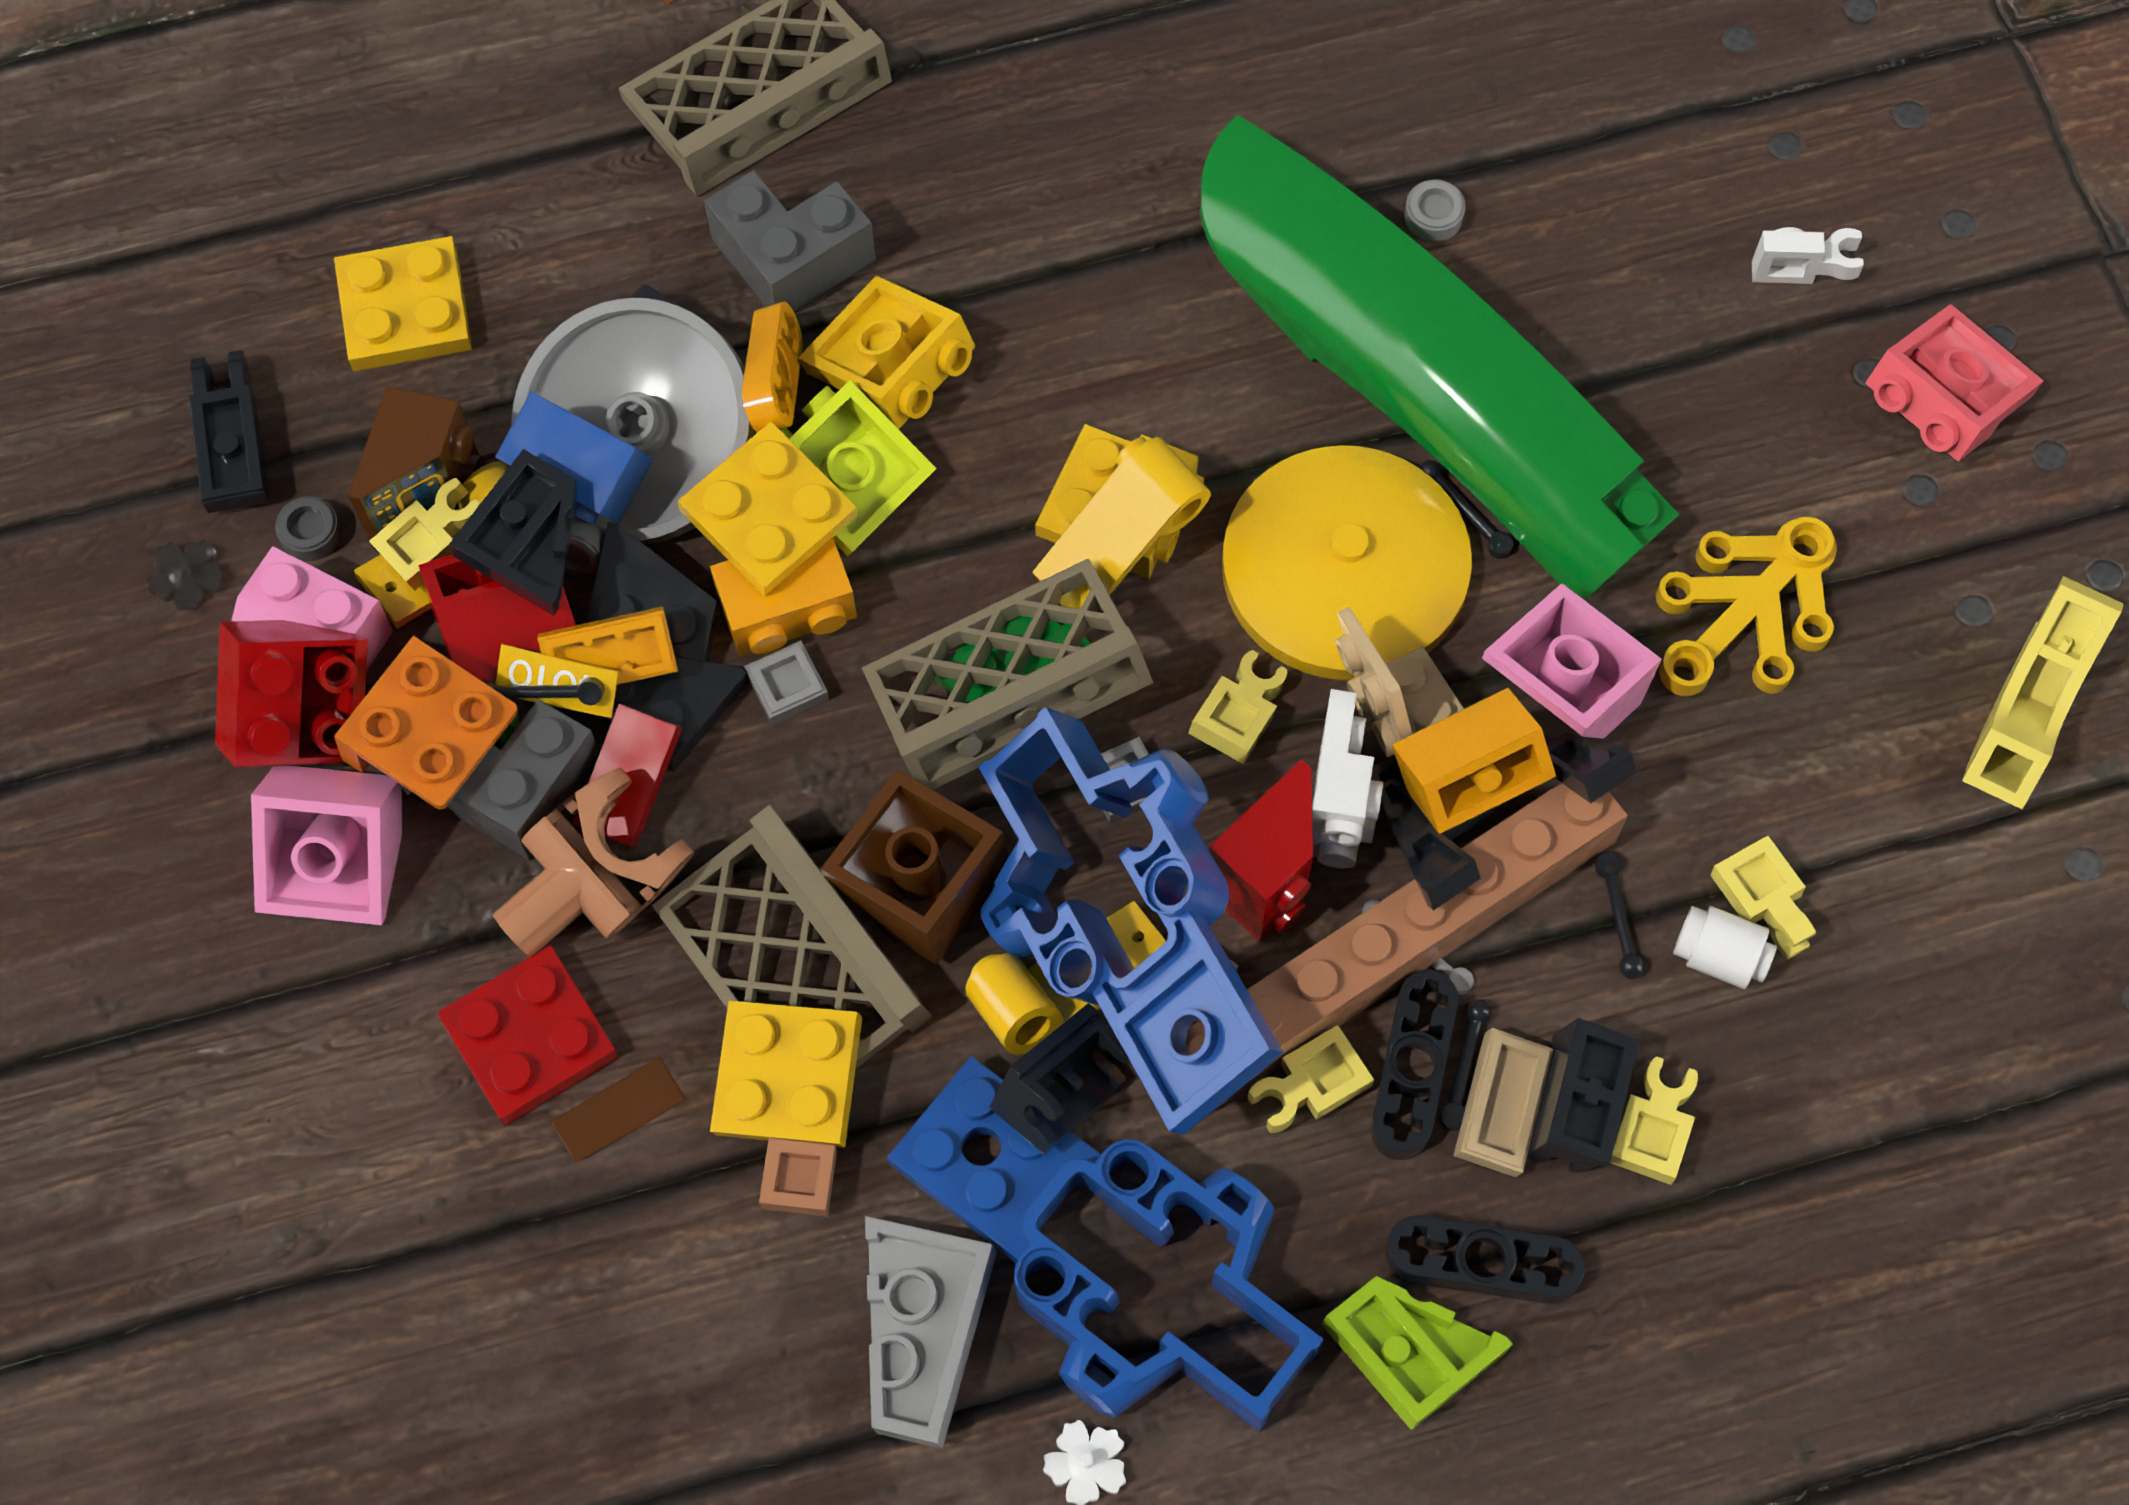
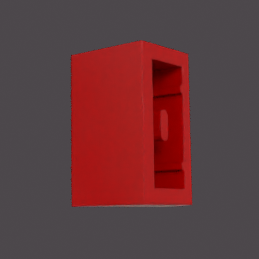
[418,554,576,684]
[215,620,368,767]

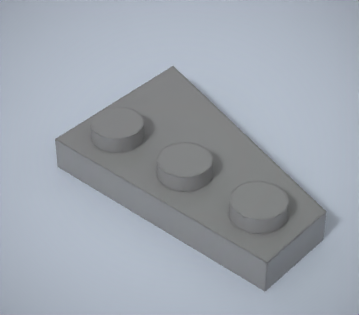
[865,1216,997,1449]

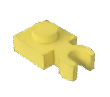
[369,478,480,591]
[1188,650,1287,764]
[1248,1025,1374,1133]
[1610,1056,1698,1185]

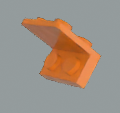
[334,636,517,810]

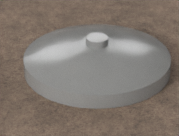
[511,298,755,545]

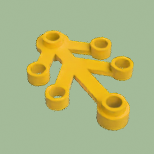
[1656,517,1837,696]

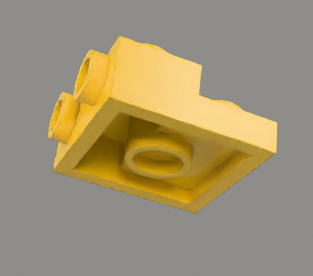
[798,276,976,429]
[1035,424,1204,580]

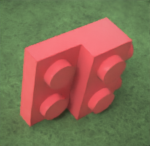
[1865,304,2044,462]

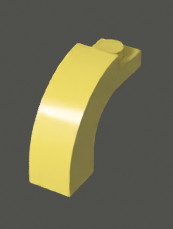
[1962,576,2123,809]

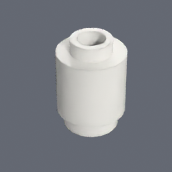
[1673,906,1777,990]

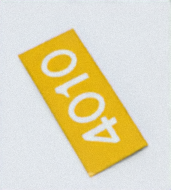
[495,644,618,718]

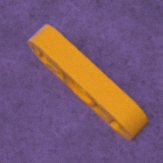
[742,301,803,433]

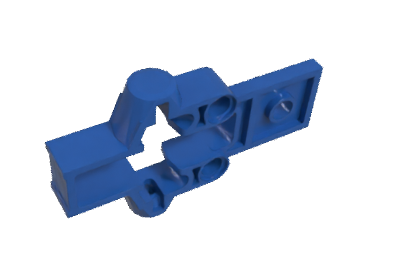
[979,707,1284,1135]
[887,1056,1323,1432]

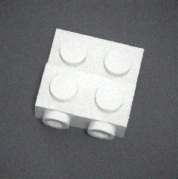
[1312,689,1383,868]

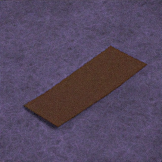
[550,1057,686,1163]

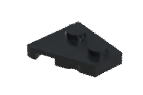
[591,657,749,772]

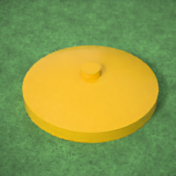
[1222,445,1472,680]

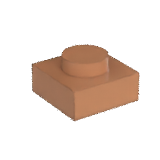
[759,1138,837,1217]

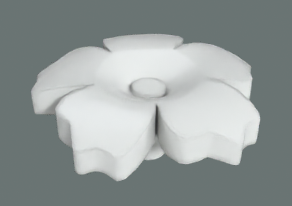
[1043,1420,1126,1505]

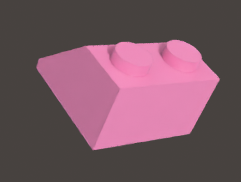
[231,546,394,672]
[1482,583,1662,739]
[251,765,402,925]

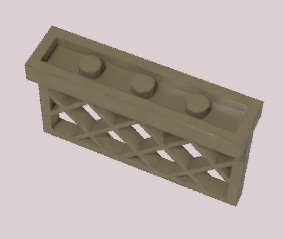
[618,0,892,196]
[862,558,1154,790]
[652,805,933,1069]

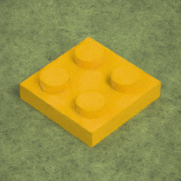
[334,236,472,372]
[678,421,857,597]
[710,1001,862,1148]

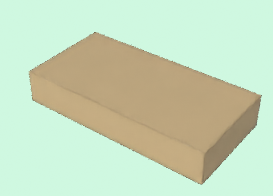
[1453,1028,1553,1177]

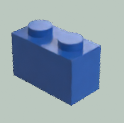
[495,391,654,525]

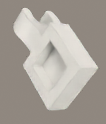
[1752,227,1864,284]

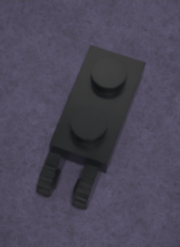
[189,350,269,513]

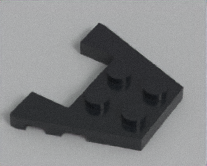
[1371,704,1637,911]

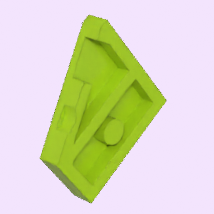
[1321,1276,1513,1431]

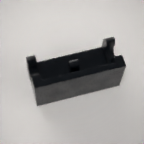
[989,1003,1129,1155]
[1527,1018,1640,1173]

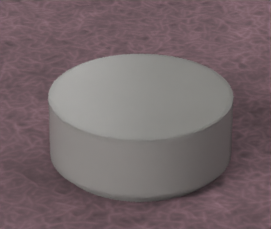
[1404,180,1465,242]

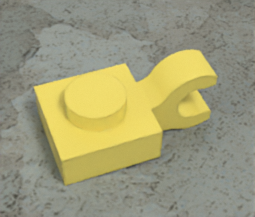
[1710,836,1816,960]

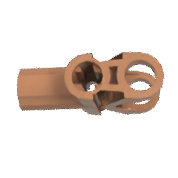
[492,767,694,957]

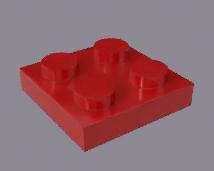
[436,945,619,1127]

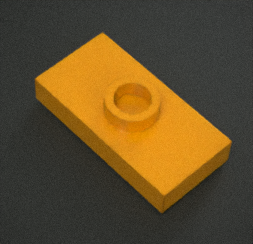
[537,606,678,685]

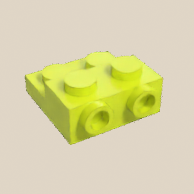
[780,380,937,556]

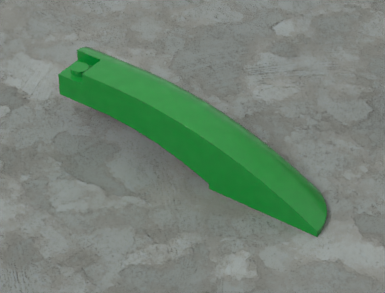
[1199,115,1679,601]

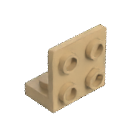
[1335,607,1464,757]

